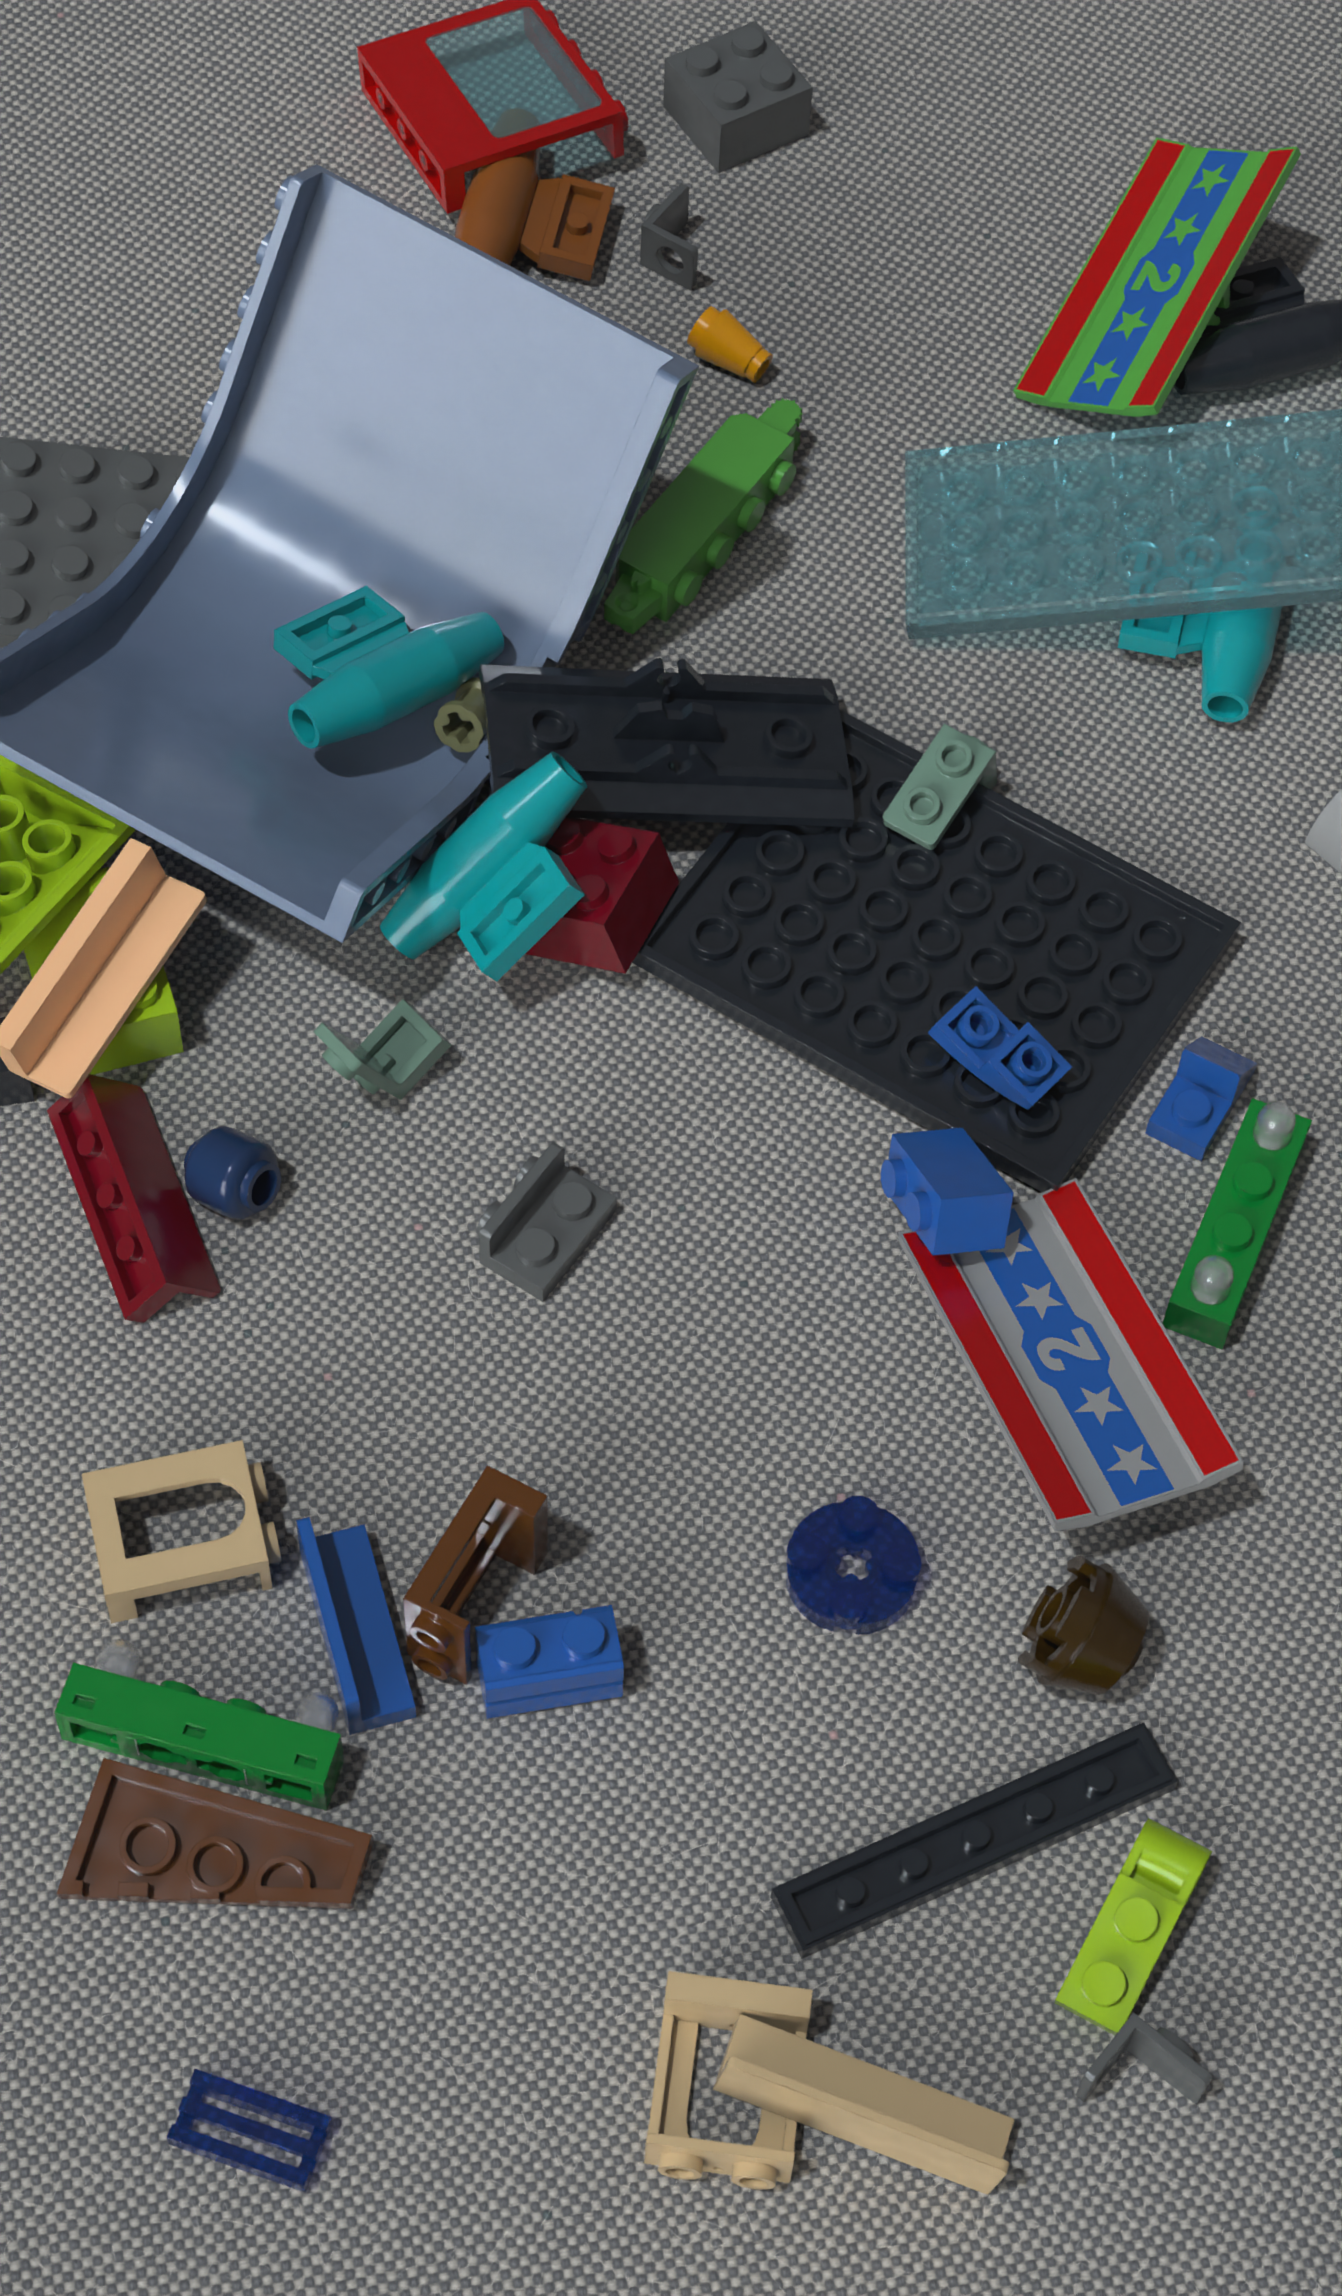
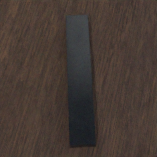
[770,1722,1178,1959]

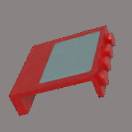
[357,0,629,214]

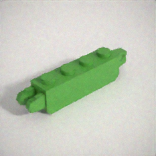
[604,398,802,634]

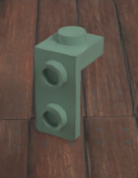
[883,724,997,850]
[313,999,452,1100]

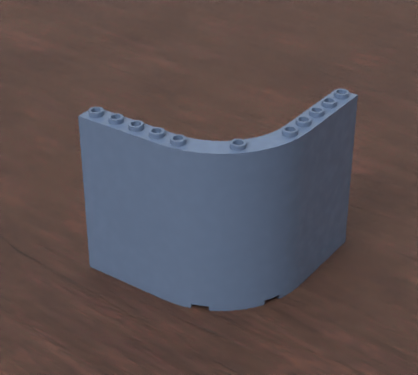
[0,164,699,943]

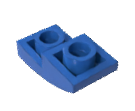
[928,986,1072,1110]

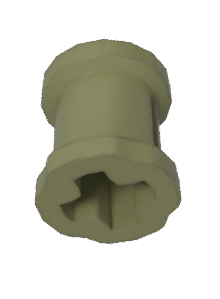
[434,678,487,752]

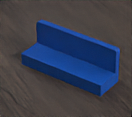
[296,1517,416,1735]

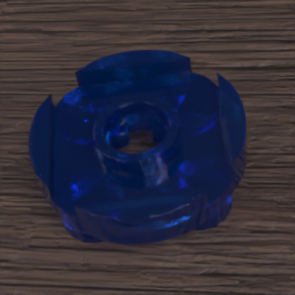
[785,1496,922,1635]

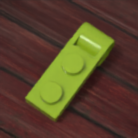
[1055,1818,1212,2036]

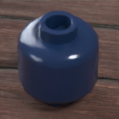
[184,1126,282,1220]

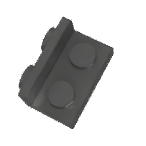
[476,1142,617,1302]

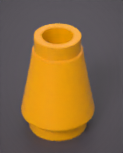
[687,306,773,383]

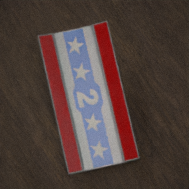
[898,1178,1244,1531]

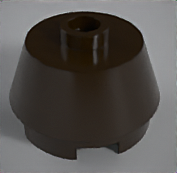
[1018,1556,1149,1695]

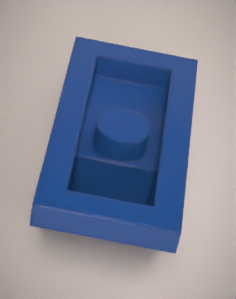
[1145,1036,1257,1161]

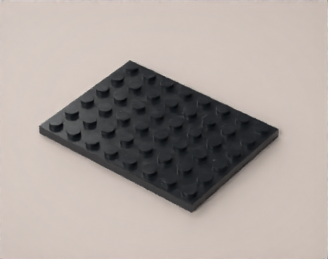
[632,710,1241,1192]

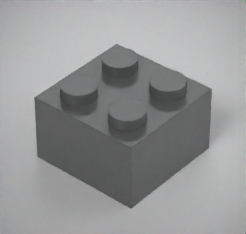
[663,21,813,173]

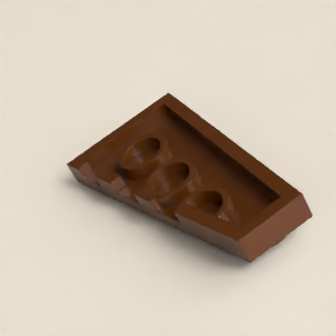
[56,1758,375,1909]

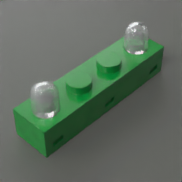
[1162,1098,1312,1350]
[54,1639,344,1811]

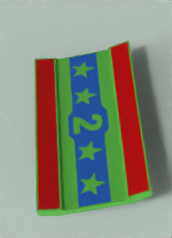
[1013,137,1301,417]

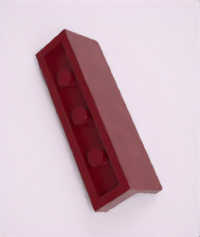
[47,1074,221,1323]

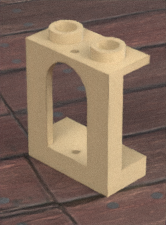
[81,1440,282,1623]
[644,1971,813,2190]

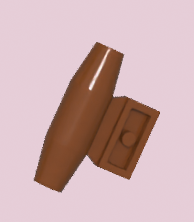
[455,113,615,281]

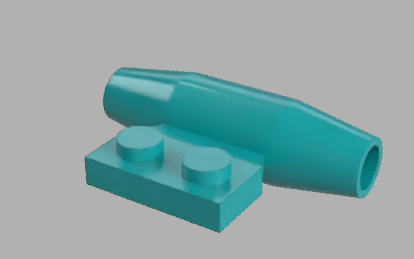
[1118,514,1287,723]
[273,585,504,749]
[380,751,587,981]

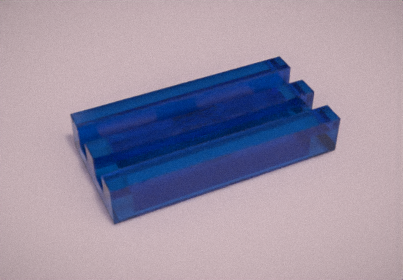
[167,2069,333,2193]

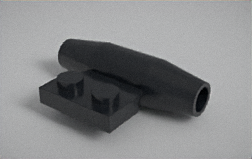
[1174,257,1342,395]

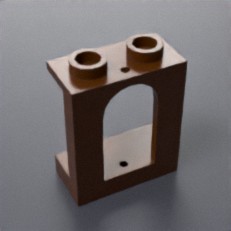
[403,1465,548,1685]

